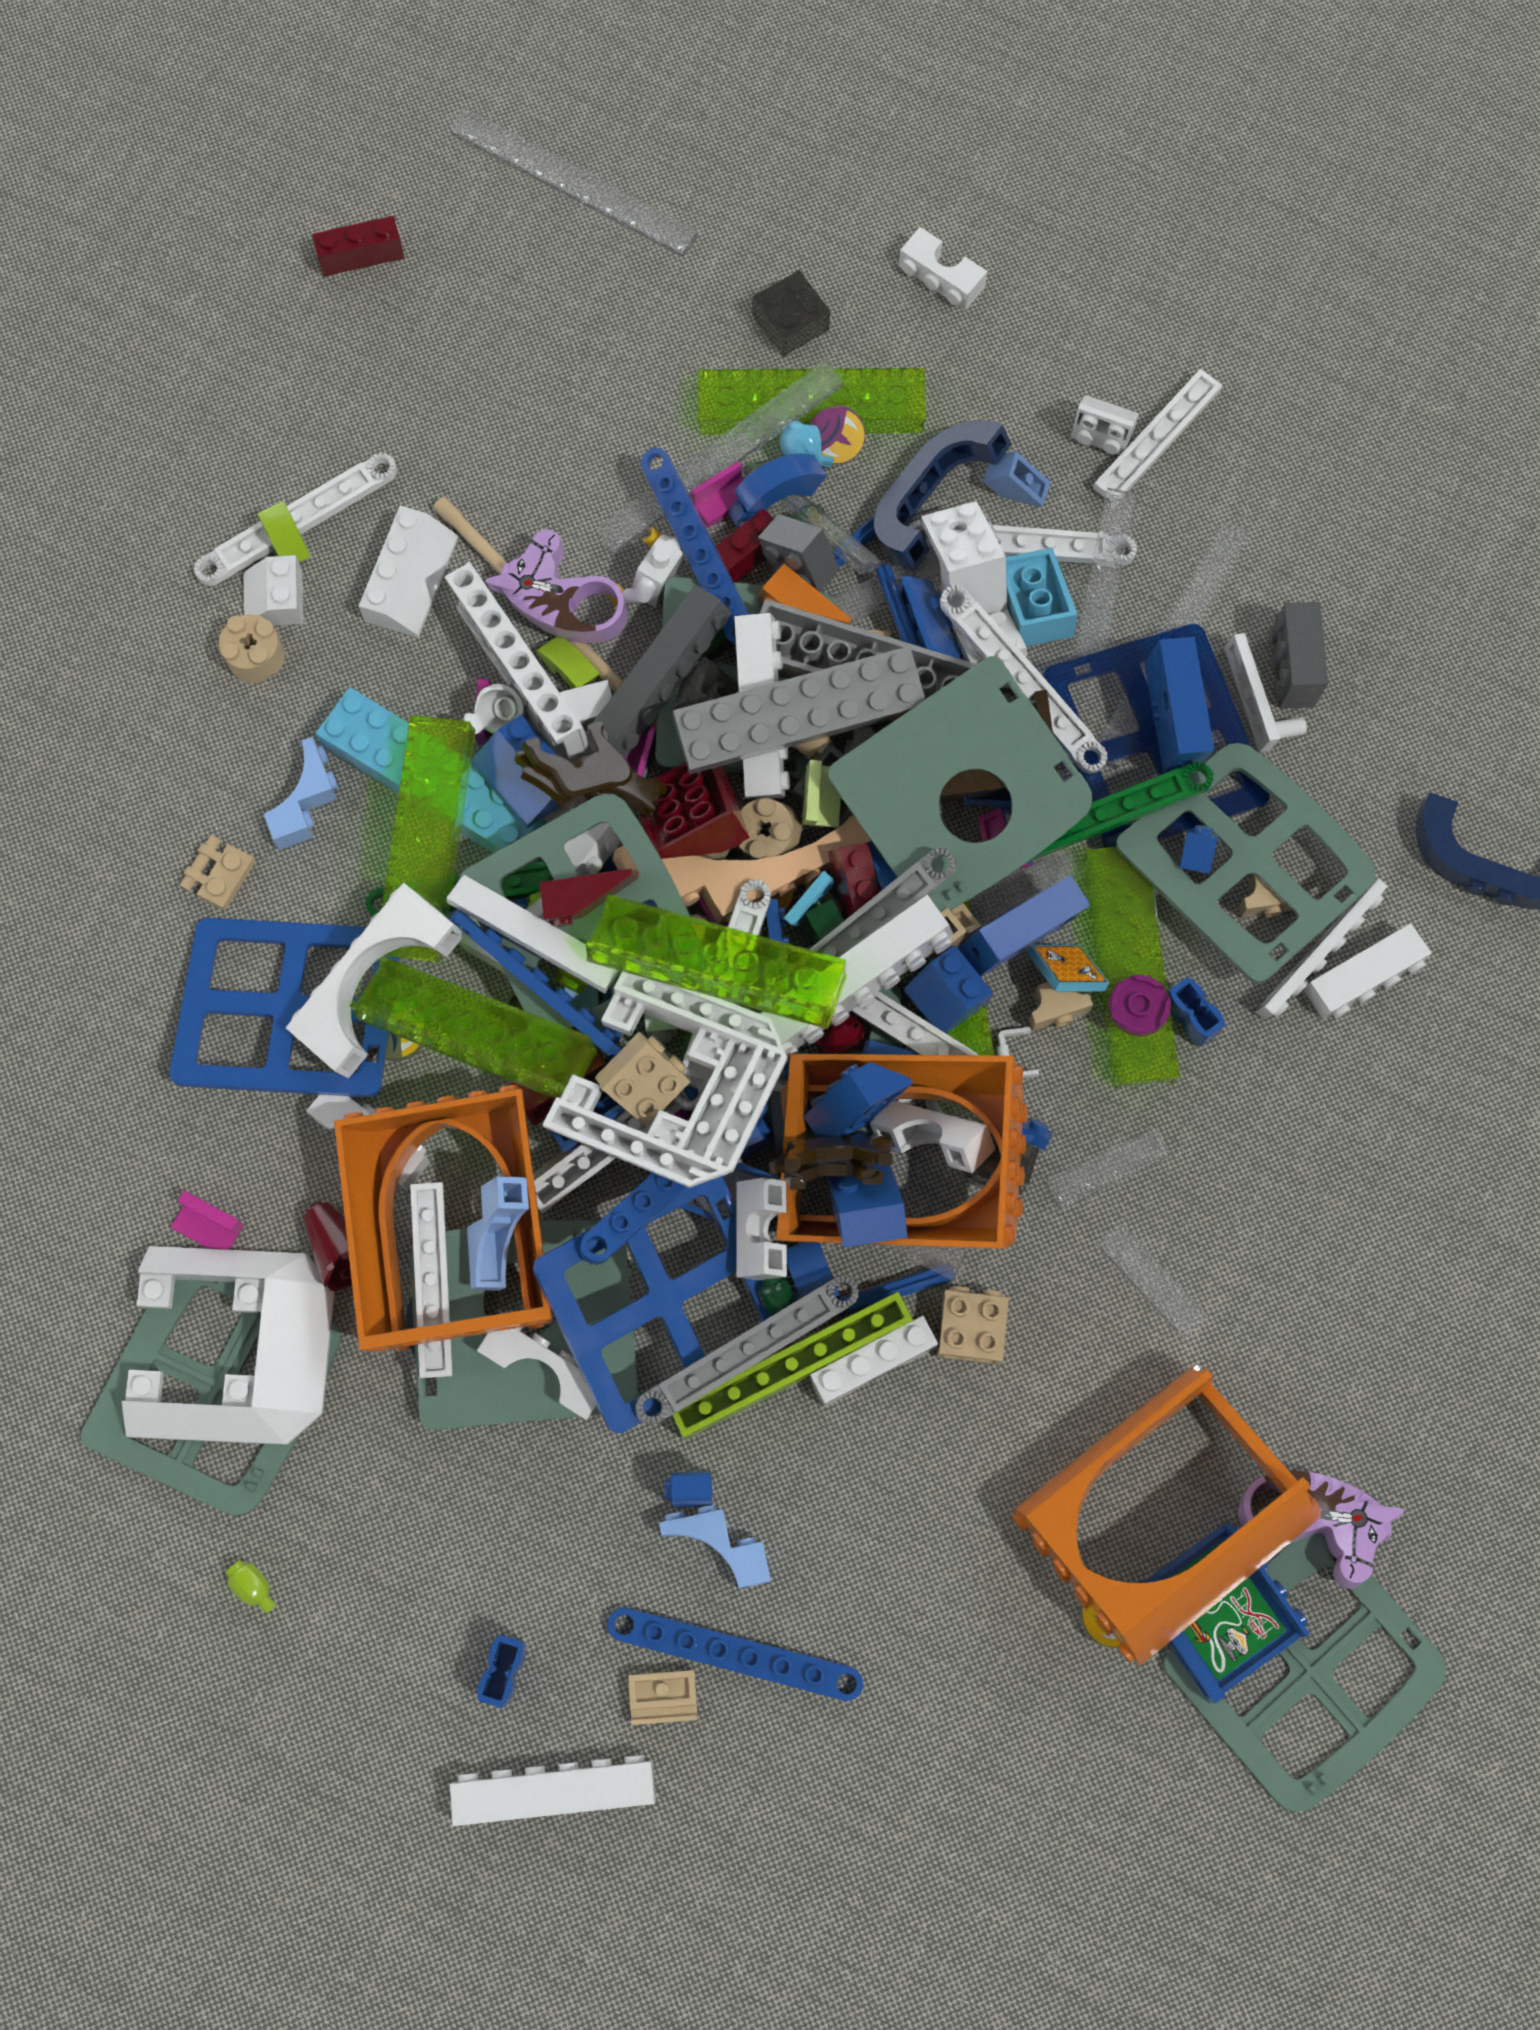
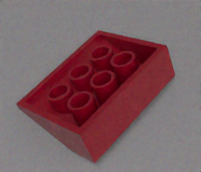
[639,762,750,859]

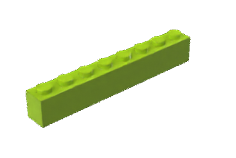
[672,1292,913,1441]

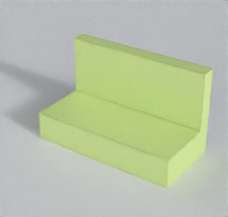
[802,760,841,828]

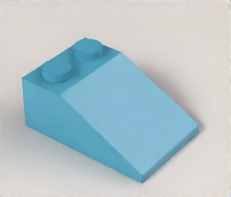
[1006,548,1077,646]

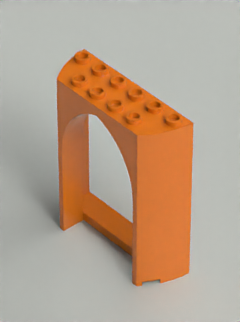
[776,1054,1028,1249]
[334,1085,553,1352]
[1011,1365,1321,1667]

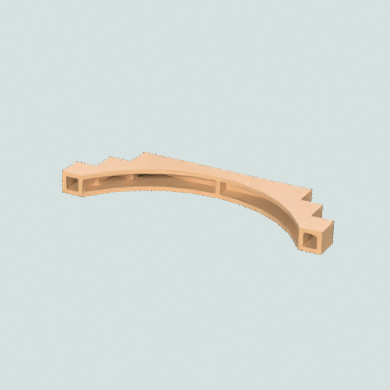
[612,717,900,925]

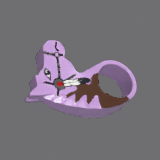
[485,529,628,643]
[1238,1470,1404,1589]

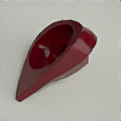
[815,1015,864,1054]

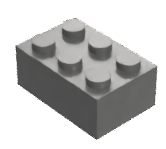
[1269,602,1328,708]

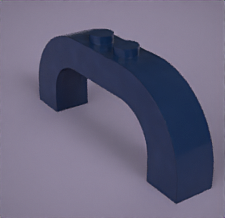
[874,420,1012,571]
[1415,792,1540,910]

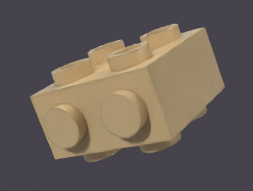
[595,1032,691,1127]
[937,1286,1009,1365]

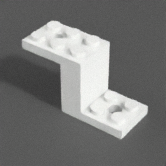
[921,501,1027,664]

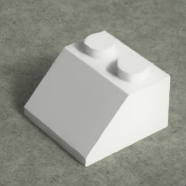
[243,555,304,626]

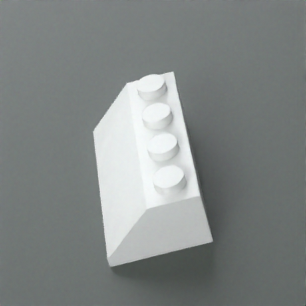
[359,505,459,638]

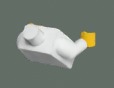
[606,527,684,608]

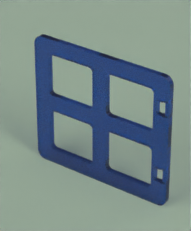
[1042,624,1270,853]

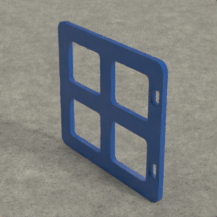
[169,918,401,1098]
[533,1176,772,1433]

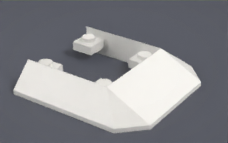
[542,962,787,1188]
[122,1246,335,1445]

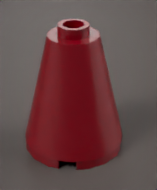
[303,1202,352,1291]

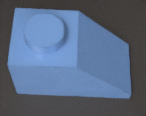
[983,451,1050,507]

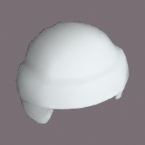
[463,684,526,735]

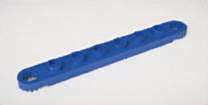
[641,448,749,645]
[449,909,623,1058]
[579,1101,768,1265]
[608,1608,863,1701]

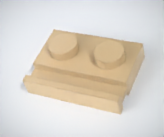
[628,1670,698,1725]

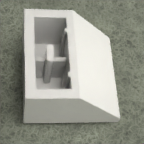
[1071,395,1139,455]

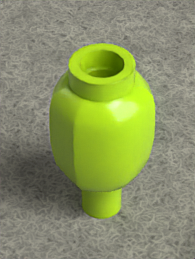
[225,1559,276,1614]

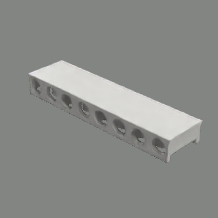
[444,562,591,763]

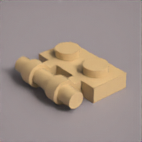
[179,835,256,911]

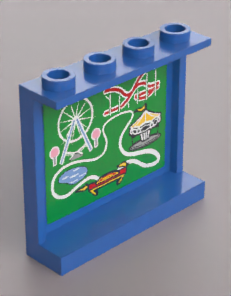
[1141,1522,1310,1704]

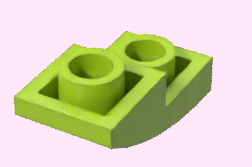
[257,501,311,562]
[536,636,600,689]

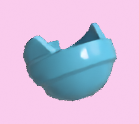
[779,420,834,468]

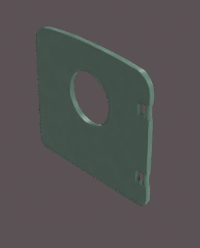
[828,656,1092,913]
[409,1220,638,1430]

